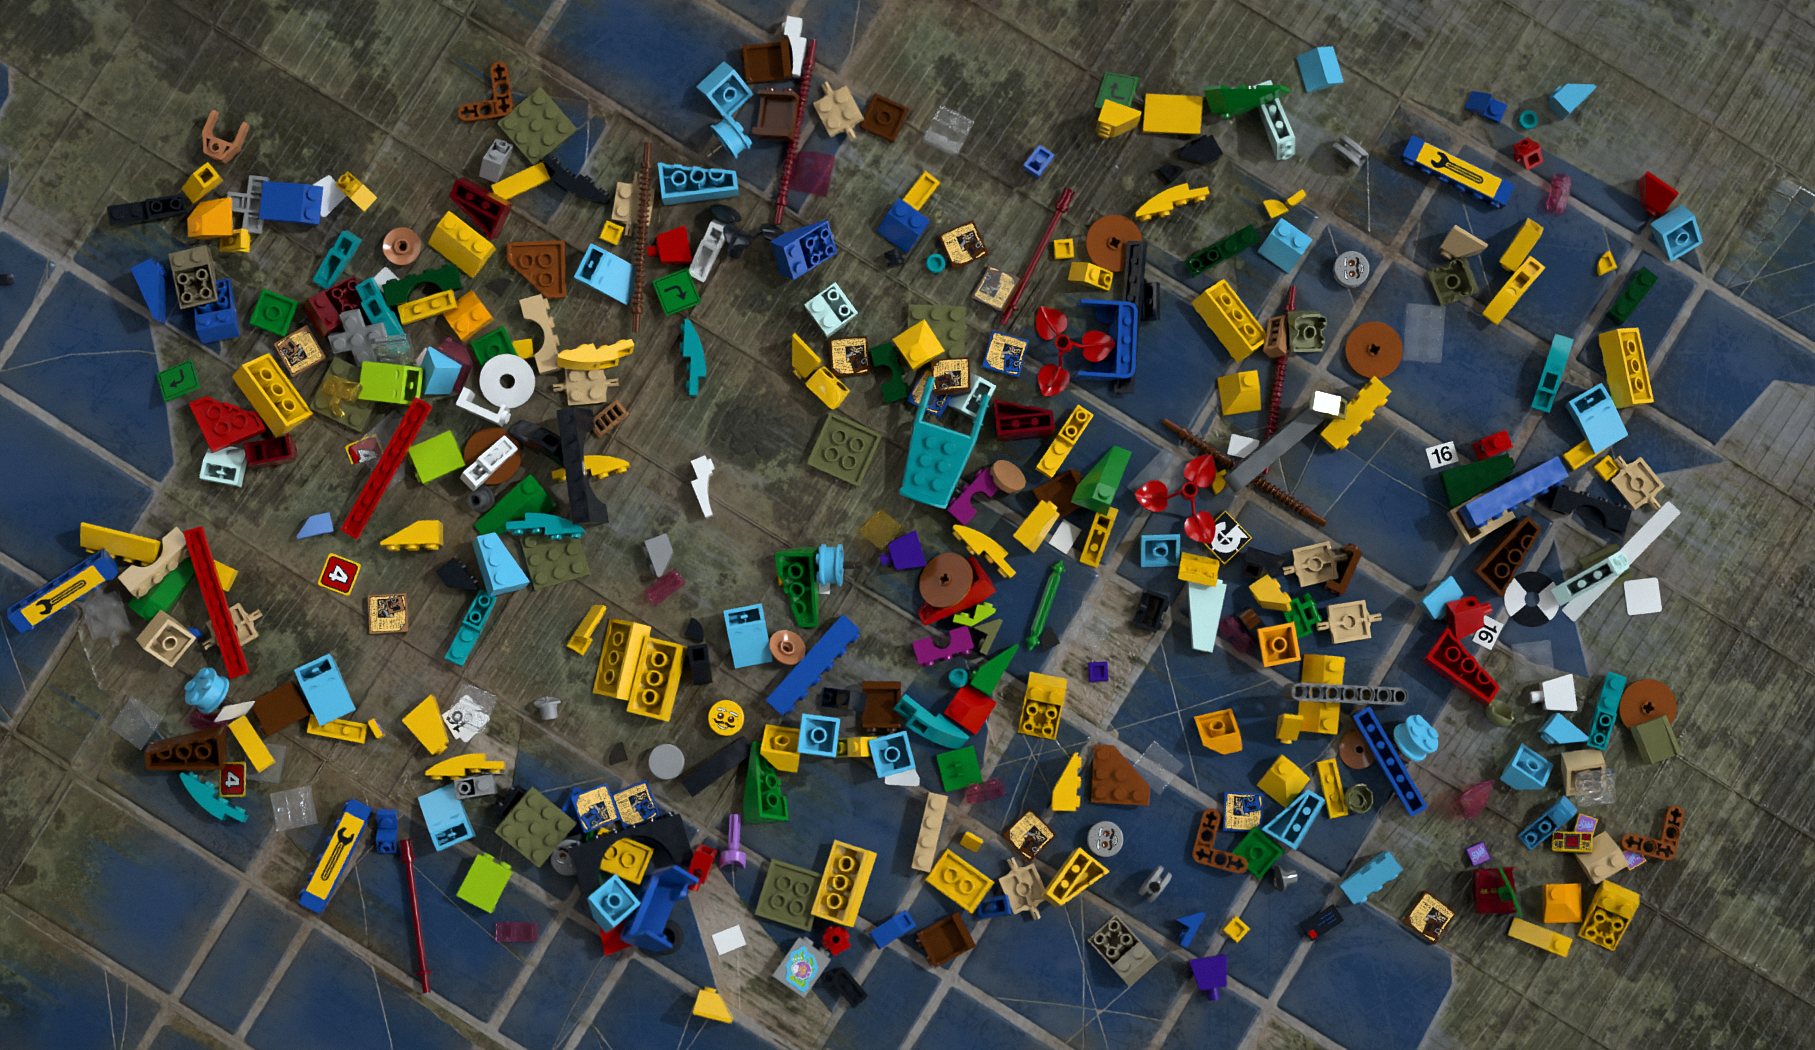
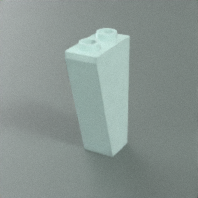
[1253,80,1295,160]
[1551,551,1629,606]
[1187,579,1227,653]

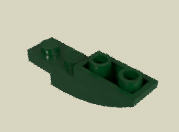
[1184,224,1261,278]

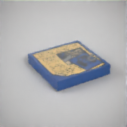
[982,331,1029,378]
[907,367,954,418]
[611,780,661,830]
[570,783,620,833]
[1223,792,1263,832]

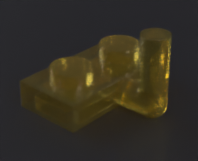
[320,375,363,418]

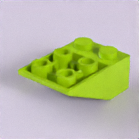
[357,361,423,406]

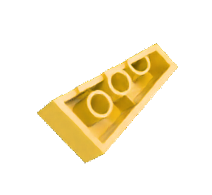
[1318,376,1391,451]

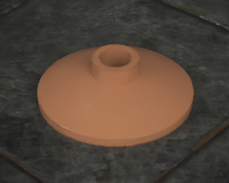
[383,227,421,265]
[769,630,806,665]
[1339,730,1375,769]

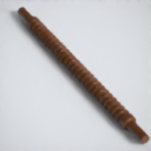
[631,142,653,333]
[1162,418,1327,527]

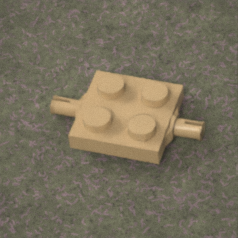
[813,82,864,142]
[611,172,655,237]
[553,368,619,406]
[1610,456,1665,511]
[1282,541,1348,587]
[1316,600,1382,644]
[202,603,263,650]
[998,857,1045,920]

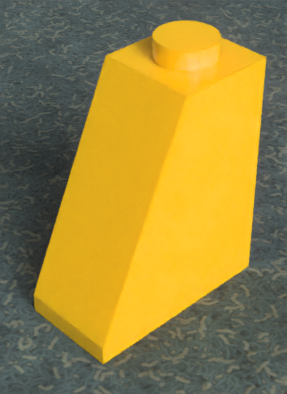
[1499,218,1544,272]
[1013,500,1060,553]
[402,694,449,755]

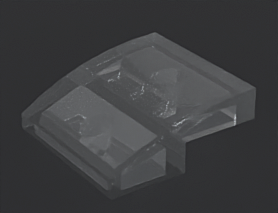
[923,105,974,158]
[446,682,498,735]
[270,786,318,832]

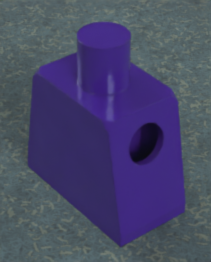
[879,530,926,571]
[1189,954,1227,1001]

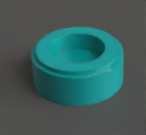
[1518,110,1538,130]
[926,254,945,274]
[948,668,968,688]

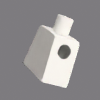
[1530,674,1577,711]

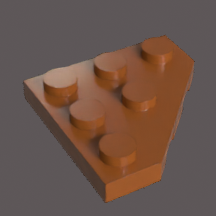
[507,240,567,299]
[1091,744,1151,806]

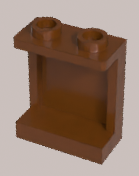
[739,38,792,84]
[752,87,800,141]
[1032,467,1083,522]
[1322,543,1363,597]
[250,680,312,737]
[862,681,901,732]
[916,911,976,968]

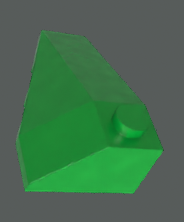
[1204,85,1290,119]
[1071,445,1132,516]
[474,474,557,536]
[775,547,819,627]
[127,556,196,622]
[743,742,789,824]

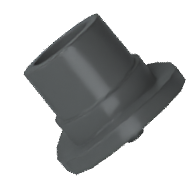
[467,485,495,512]
[1272,865,1298,892]

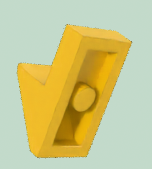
[219,229,250,252]

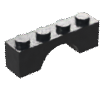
[1548,485,1632,534]

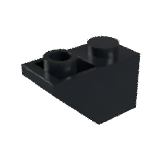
[1178,135,1223,167]
[1240,547,1285,580]
[435,557,479,591]
[688,644,713,685]
[822,687,867,712]

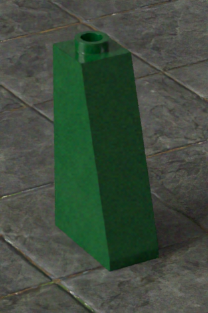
[1439,454,1515,510]

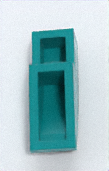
[312,230,363,289]

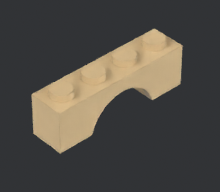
[519,294,563,376]
[118,526,190,599]
[911,792,948,872]

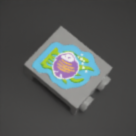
[773,936,831,998]

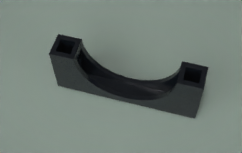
[556,407,609,526]
[567,811,693,894]

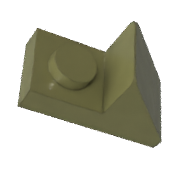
[974,619,1003,656]

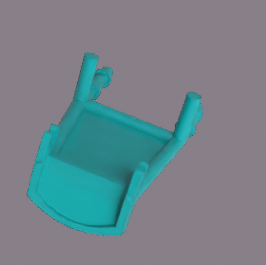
[899,376,990,509]

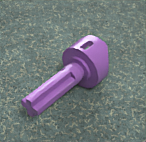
[720,814,746,870]

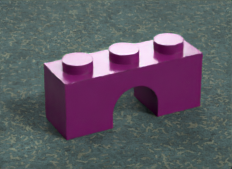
[947,468,1000,526]
[912,626,974,667]

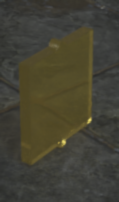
[859,509,903,550]

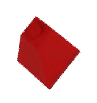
[1638,171,1679,218]
[944,683,997,735]

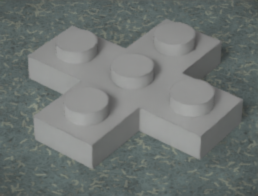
[227,175,270,235]
[328,309,389,367]

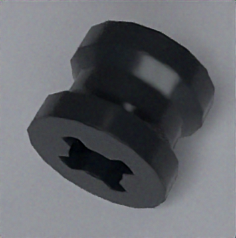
[884,248,906,269]

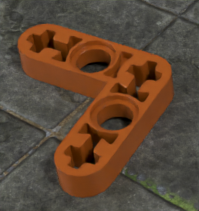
[458,62,514,122]
[1620,805,1684,861]
[1192,808,1248,874]

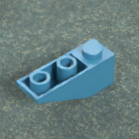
[1518,795,1577,851]

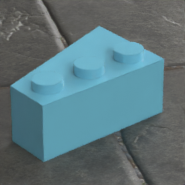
[472,532,530,597]
[1262,790,1325,851]
[1338,851,1403,905]

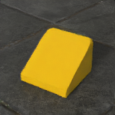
[960,831,983,852]

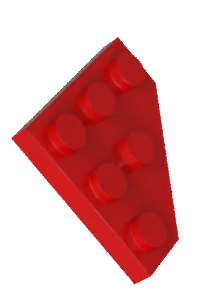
[189,396,266,453]

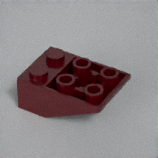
[302,275,366,339]

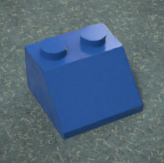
[876,198,930,254]

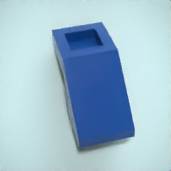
[376,809,398,853]
[868,910,916,950]

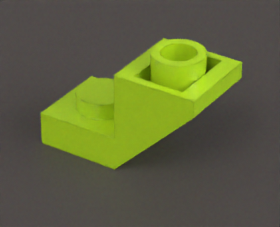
[953,602,996,627]

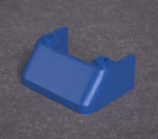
[1073,299,1138,381]
[620,864,699,952]

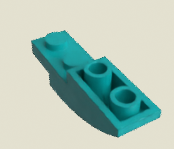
[355,277,410,354]
[680,319,706,397]
[1531,334,1574,413]
[506,513,586,540]
[445,590,497,668]
[1586,671,1627,751]
[894,694,969,749]
[180,771,249,822]

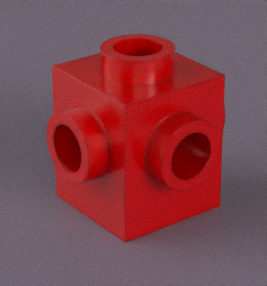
[1512,137,1544,171]
[822,925,851,956]

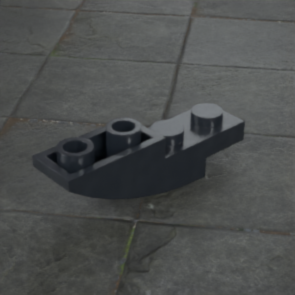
[542,155,610,205]
[107,194,187,226]
[508,420,565,469]

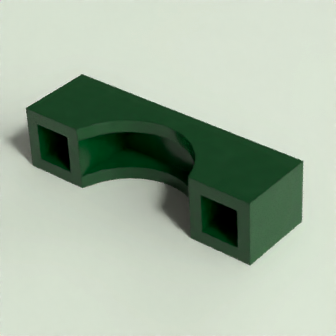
[382,263,464,310]

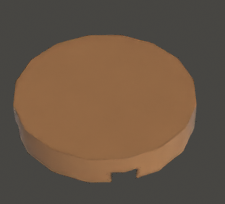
[990,460,1026,494]

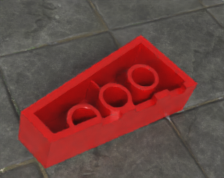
[1421,627,1500,707]

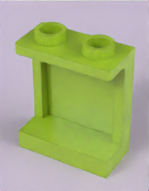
[407,430,466,485]
[456,852,514,913]

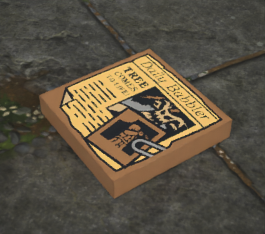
[274,325,327,377]
[368,593,409,634]

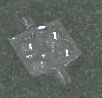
[81,587,130,648]

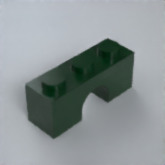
[1605,267,1659,326]
[869,342,910,405]

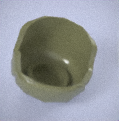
[1485,699,1514,728]
[1344,784,1373,814]

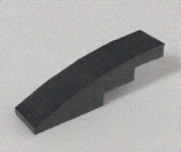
[681,736,751,797]

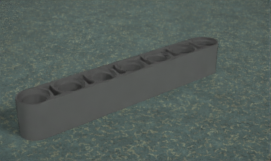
[1222,404,1325,493]
[1282,683,1409,705]

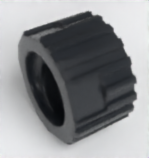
[0,274,14,286]

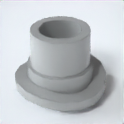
[534,696,561,720]

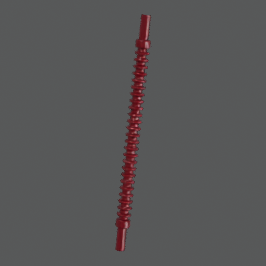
[773,39,817,225]
[1261,286,1297,475]

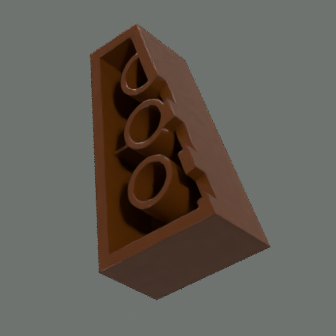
[1470,515,1541,598]
[144,725,228,770]

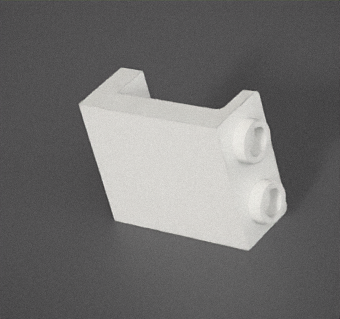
[456,387,511,427]

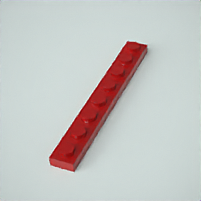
[340,397,433,539]
[183,526,250,679]

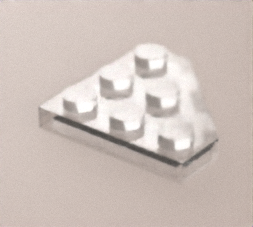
[351,410,406,491]

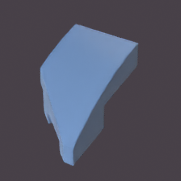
[296,513,333,540]

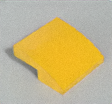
[1178,552,1219,587]

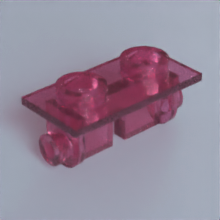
[1546,173,1572,214]
[644,568,686,606]
[1218,614,1254,654]
[190,709,232,734]
[964,778,1005,805]

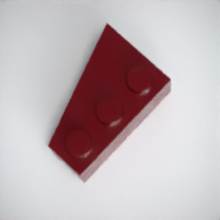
[449,178,513,240]
[993,398,1055,441]

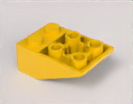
[380,520,444,551]
[1018,672,1068,740]
[1051,753,1081,811]
[1578,879,1639,951]

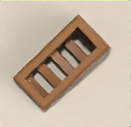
[1263,315,1287,358]
[593,399,630,438]

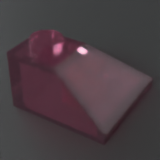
[790,151,835,197]
[437,336,473,393]
[1453,779,1495,820]

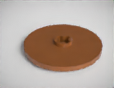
[1086,215,1142,272]
[1345,322,1403,379]
[464,427,522,485]
[919,553,973,608]
[1618,679,1677,731]

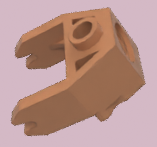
[202,110,250,164]

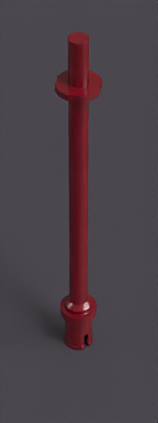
[999,187,1075,326]
[399,839,433,994]

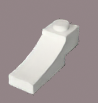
[781,16,807,79]
[689,219,725,282]
[460,435,518,491]
[691,456,715,519]

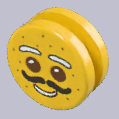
[708,700,744,736]

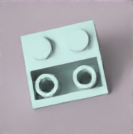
[804,282,858,338]
[948,373,996,420]
[199,446,247,487]

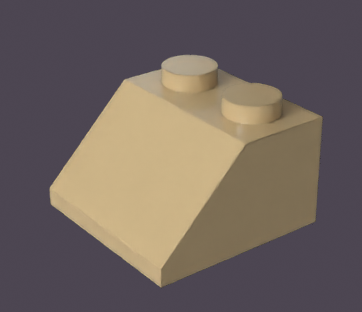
[136,610,196,667]
[1561,748,1605,796]
[1573,831,1629,884]

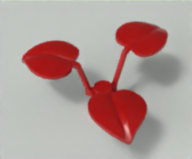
[1036,306,1115,396]
[1135,454,1216,544]

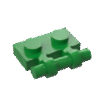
[1282,592,1324,639]

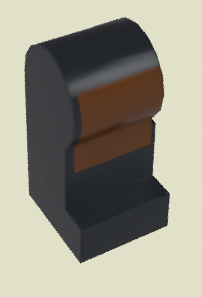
[1236,605,1267,644]

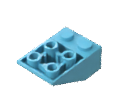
[574,243,644,305]
[1565,383,1628,454]
[724,604,773,669]
[294,653,356,726]
[418,783,476,851]

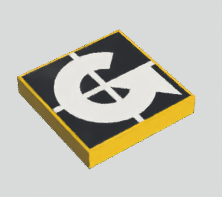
[1203,510,1252,565]

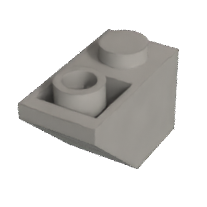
[479,139,514,183]
[643,533,674,578]
[454,774,498,799]

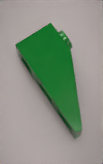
[969,644,1019,696]

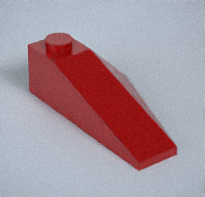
[918,555,996,626]

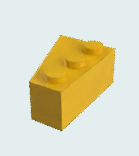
[1041,847,1110,908]

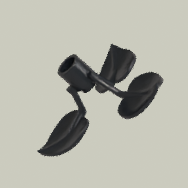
[710,204,785,259]

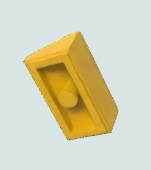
[574,605,606,643]

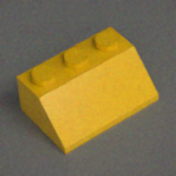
[1095,99,1142,139]
[428,211,496,279]

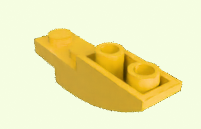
[1134,183,1209,221]
[1482,256,1545,326]
[556,339,634,370]
[1035,405,1094,479]
[551,455,631,482]
[952,524,1016,579]
[426,753,506,780]

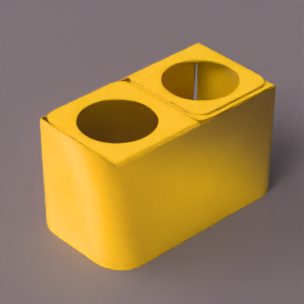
[805,366,850,410]

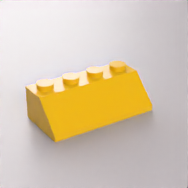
[1191,279,1266,363]
[1598,328,1654,409]
[232,353,313,437]
[80,522,163,566]
[592,618,651,701]
[627,636,688,722]
[1298,654,1345,735]
[811,840,877,927]

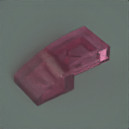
[496,922,539,942]

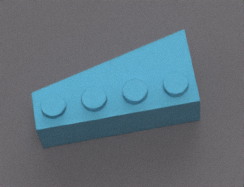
[658,162,739,205]

